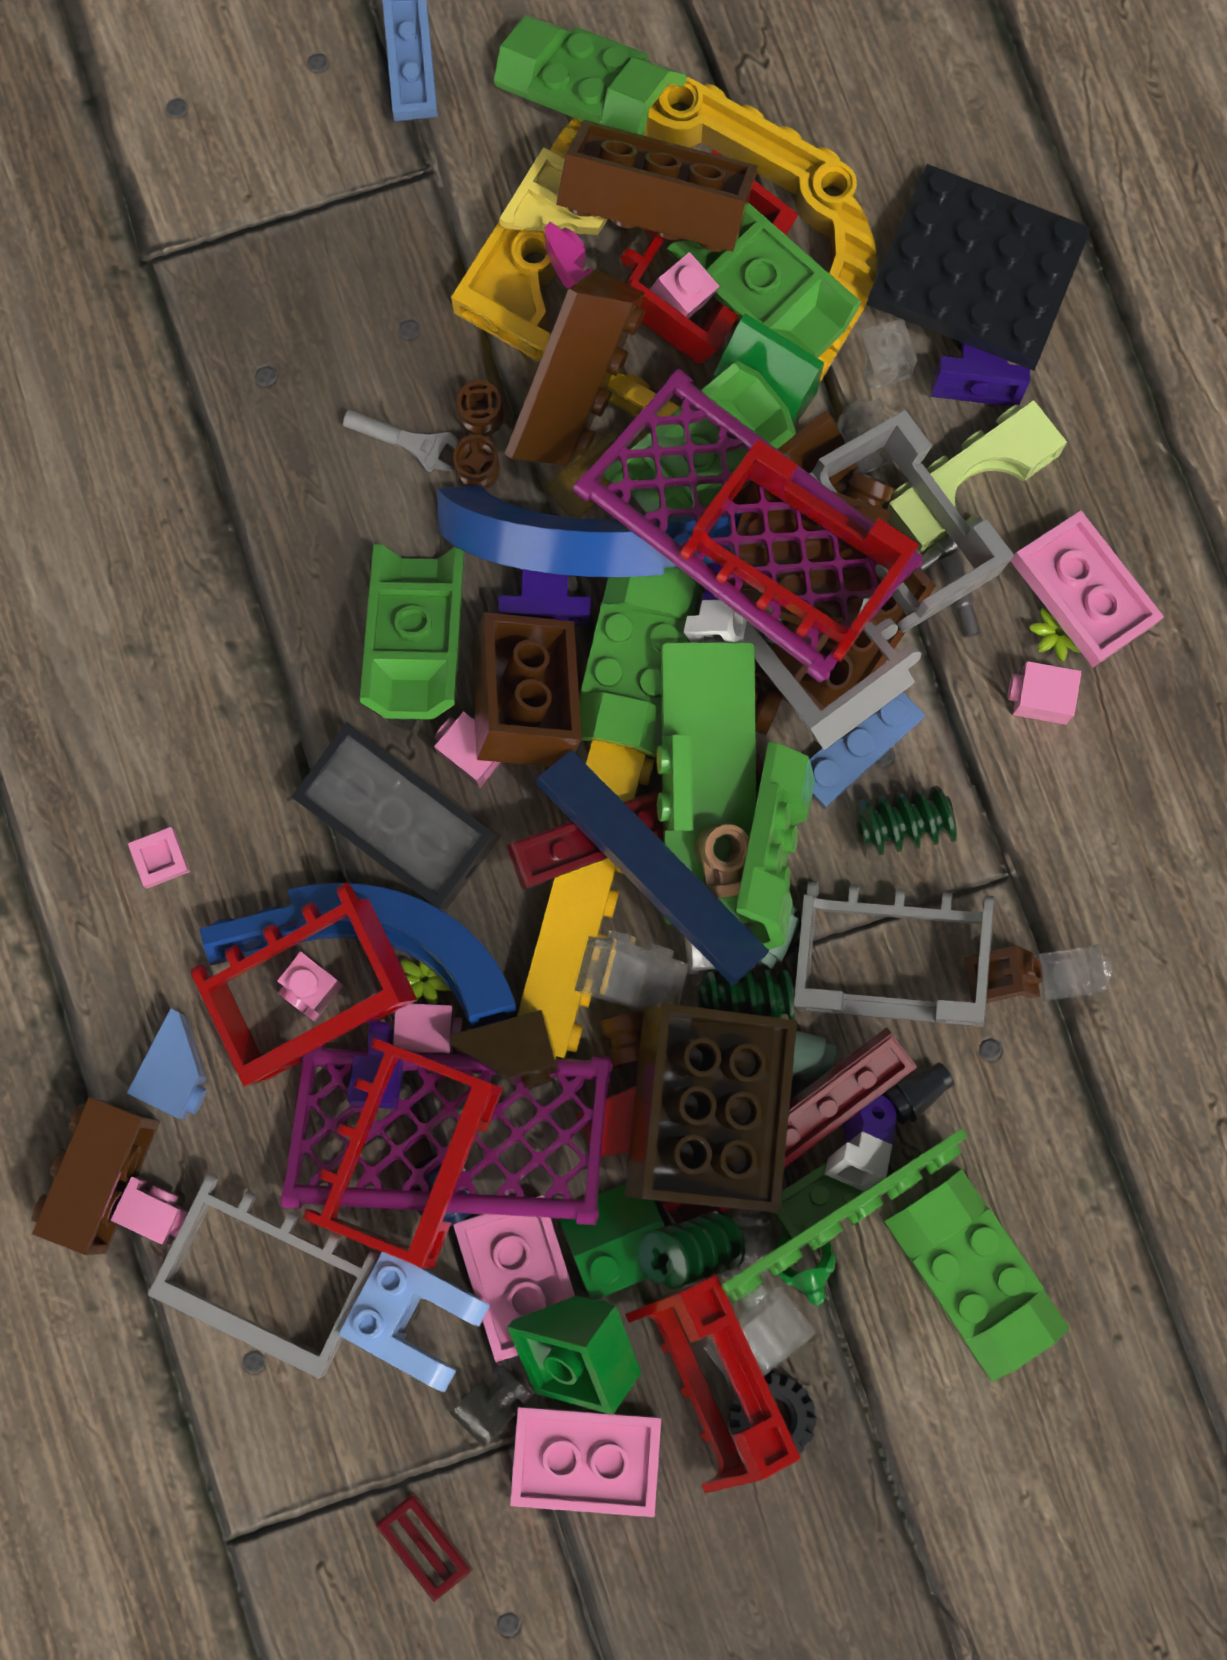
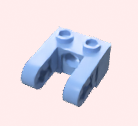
[338,1252,490,1392]

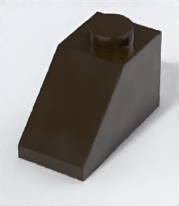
[449,1010,560,1088]

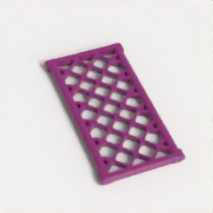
[573,369,924,683]
[281,1045,613,1225]

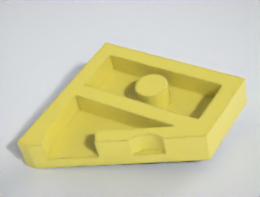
[499,147,608,235]

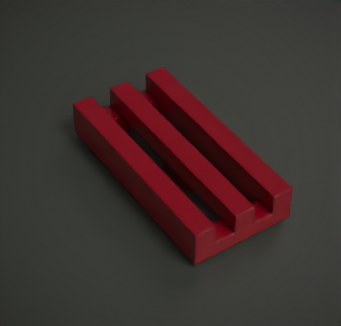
[375,1492,473,1602]

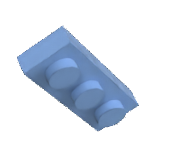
[383,0,438,121]
[809,692,926,809]

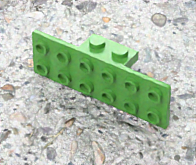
[656,643,756,925]
[721,1128,968,1303]

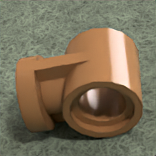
[695,825,749,898]

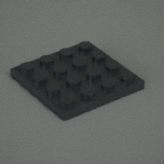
[866,164,1092,371]

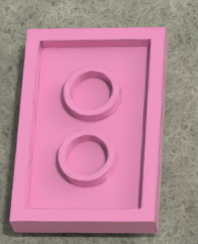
[1010,510,1164,668]
[453,1195,575,1362]
[510,1406,661,1517]

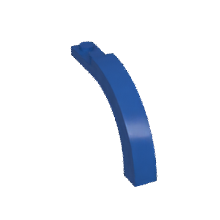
[437,485,742,577]
[199,883,517,1030]

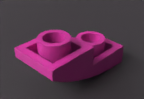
[545,221,593,290]

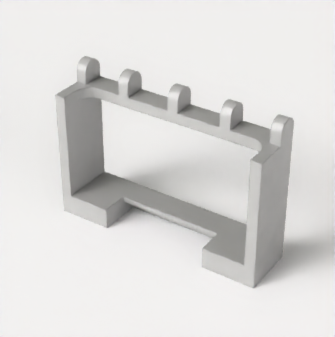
[809,410,1014,633]
[743,598,921,750]
[794,882,995,1027]
[148,1173,380,1379]

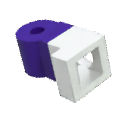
[684,563,747,643]
[825,1095,896,1192]

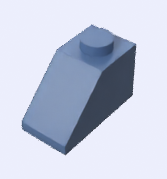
[127,1008,207,1120]

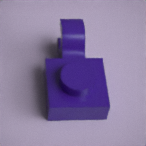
[347,1022,404,1109]

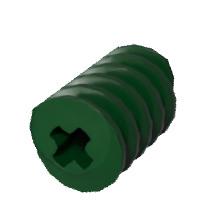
[856,785,957,858]
[698,968,794,1020]
[639,1211,746,1289]

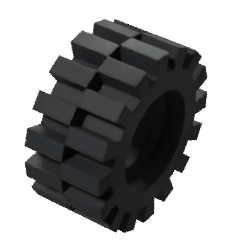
[729,1372,817,1454]

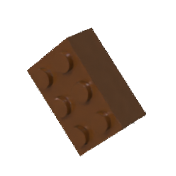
[472,612,582,767]
[31,1097,160,1255]

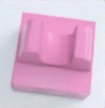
[128,827,190,889]

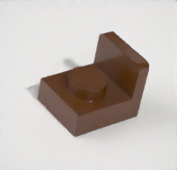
[964,945,1043,1003]

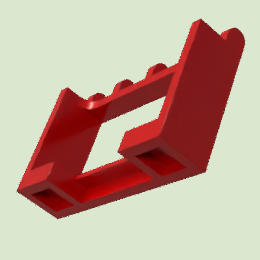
[620,149,799,365]
[679,439,919,662]
[191,883,417,1087]
[303,1037,504,1268]
[625,1275,801,1494]

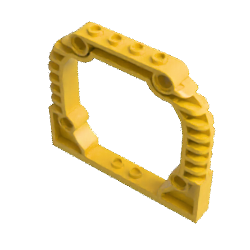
[451,77,877,448]

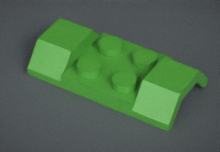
[494,15,687,135]
[667,203,861,358]
[603,360,796,513]
[360,544,465,719]
[579,567,701,758]
[736,742,815,950]
[884,1169,1070,1382]

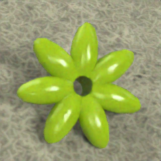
[1029,607,1081,662]
[401,959,451,1005]

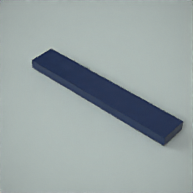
[535,750,769,985]

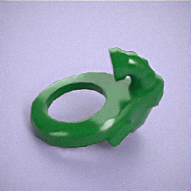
[774,1232,836,1306]

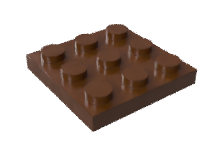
[715,482,891,625]

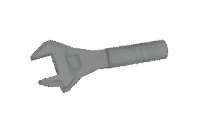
[343,409,459,474]

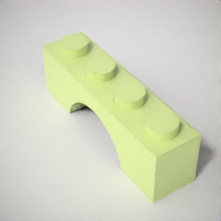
[887,400,1067,554]

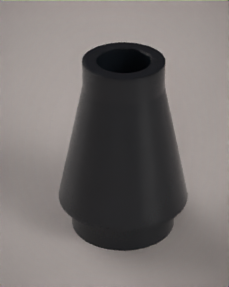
[881,1062,954,1124]

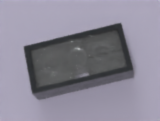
[291,722,502,909]

